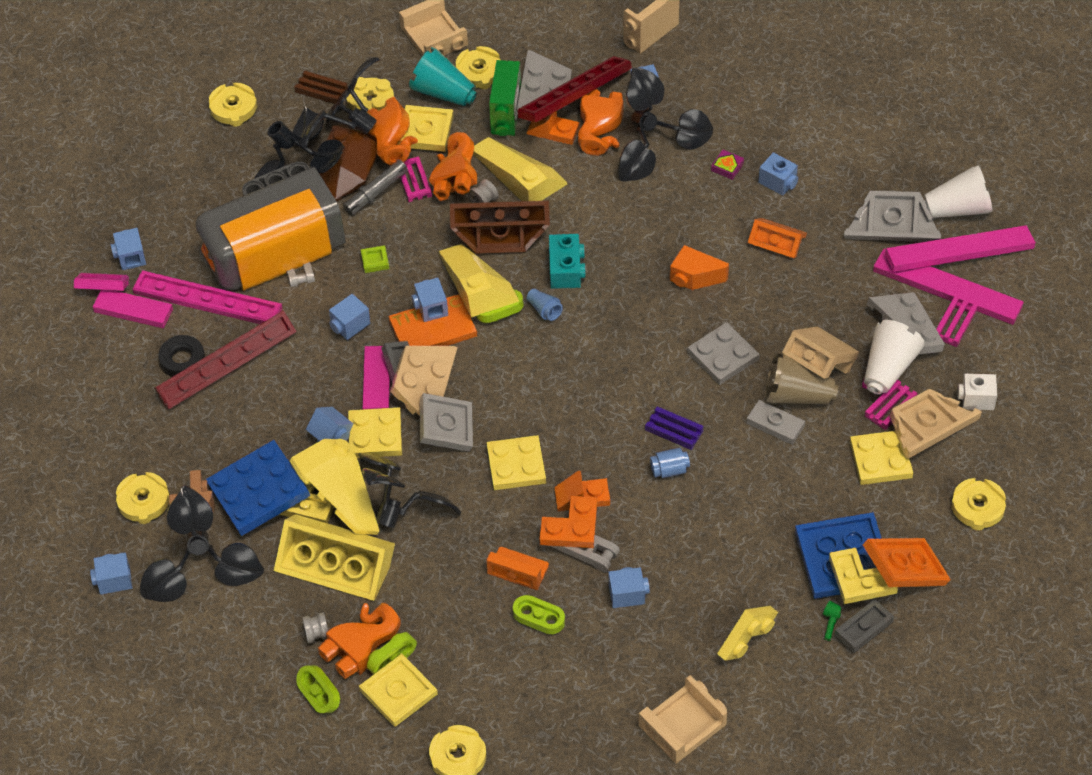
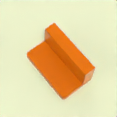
[748,218,807,258]
[487,547,549,590]

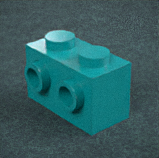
[549,234,586,289]

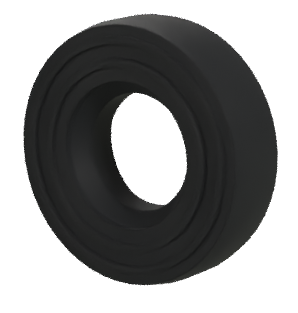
[158,335,205,377]

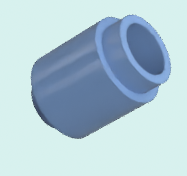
[650,448,690,479]

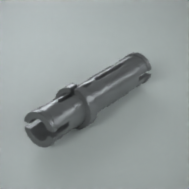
[343,159,408,216]

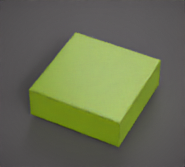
[361,245,389,273]

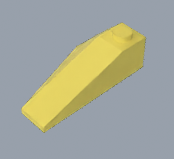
[473,137,567,201]
[439,244,519,317]
[290,439,379,535]

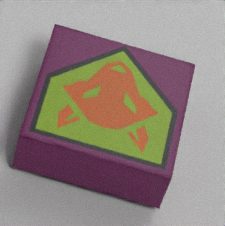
[711,150,744,180]

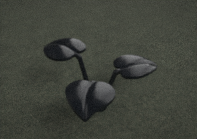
[299,57,380,149]
[618,67,713,181]
[254,107,345,179]
[358,453,461,528]
[140,485,264,602]

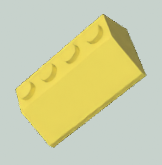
[274,514,395,601]

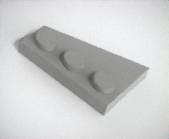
[867,292,945,354]

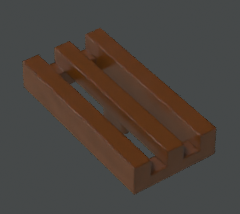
[294,70,348,104]

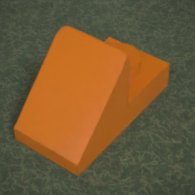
[527,111,580,145]
[554,471,610,511]

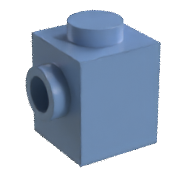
[759,152,798,195]
[110,228,146,270]
[411,278,448,322]
[329,294,370,340]
[306,407,354,442]
[90,552,133,594]
[608,567,650,608]

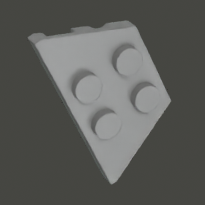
[517,50,572,115]
[844,191,941,242]

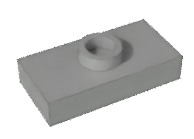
[747,400,805,445]

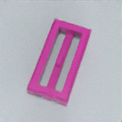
[400,157,432,202]
[74,273,129,291]
[936,297,978,347]
[865,380,918,430]

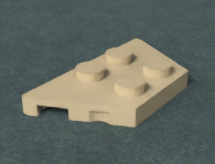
[390,346,457,416]
[890,389,982,459]

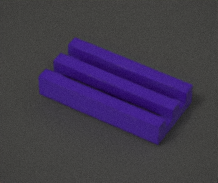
[645,406,704,450]

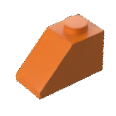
[670,245,729,290]

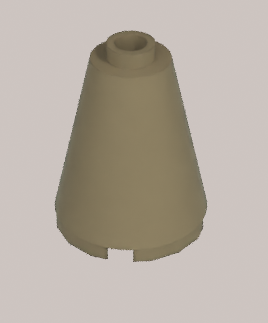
[764,352,838,404]

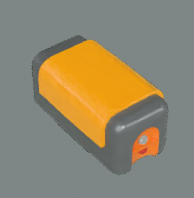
[195,162,346,291]

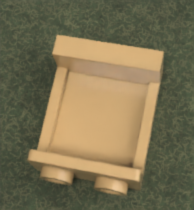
[399,0,468,56]
[623,0,679,54]
[782,327,859,379]
[639,675,727,764]

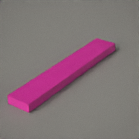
[885,225,1036,272]
[873,249,1024,325]
[133,270,282,324]

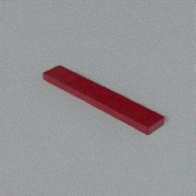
[517,56,632,123]
[154,310,297,410]

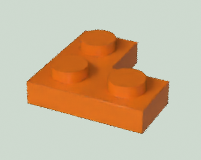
[540,496,598,548]

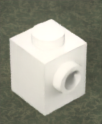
[958,374,997,410]

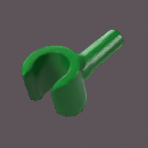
[823,601,841,641]

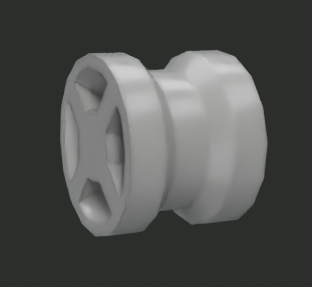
[468,179,499,203]
[302,612,328,644]

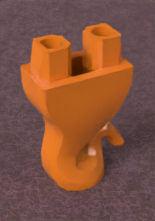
[578,89,624,156]
[367,97,418,165]
[429,132,477,201]
[318,603,401,679]

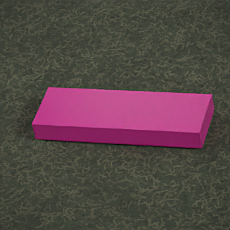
[93,290,173,329]
[363,346,390,410]

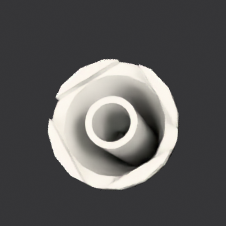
[924,166,993,218]
[864,320,924,394]

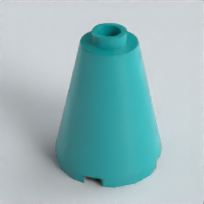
[409,47,477,106]

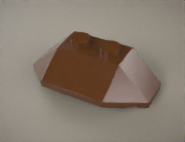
[320,124,377,202]
[449,200,550,254]

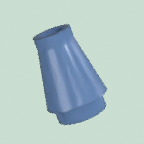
[526,289,563,321]

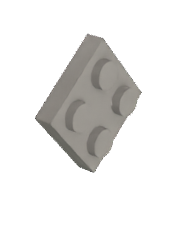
[687,322,760,385]
[420,393,473,452]

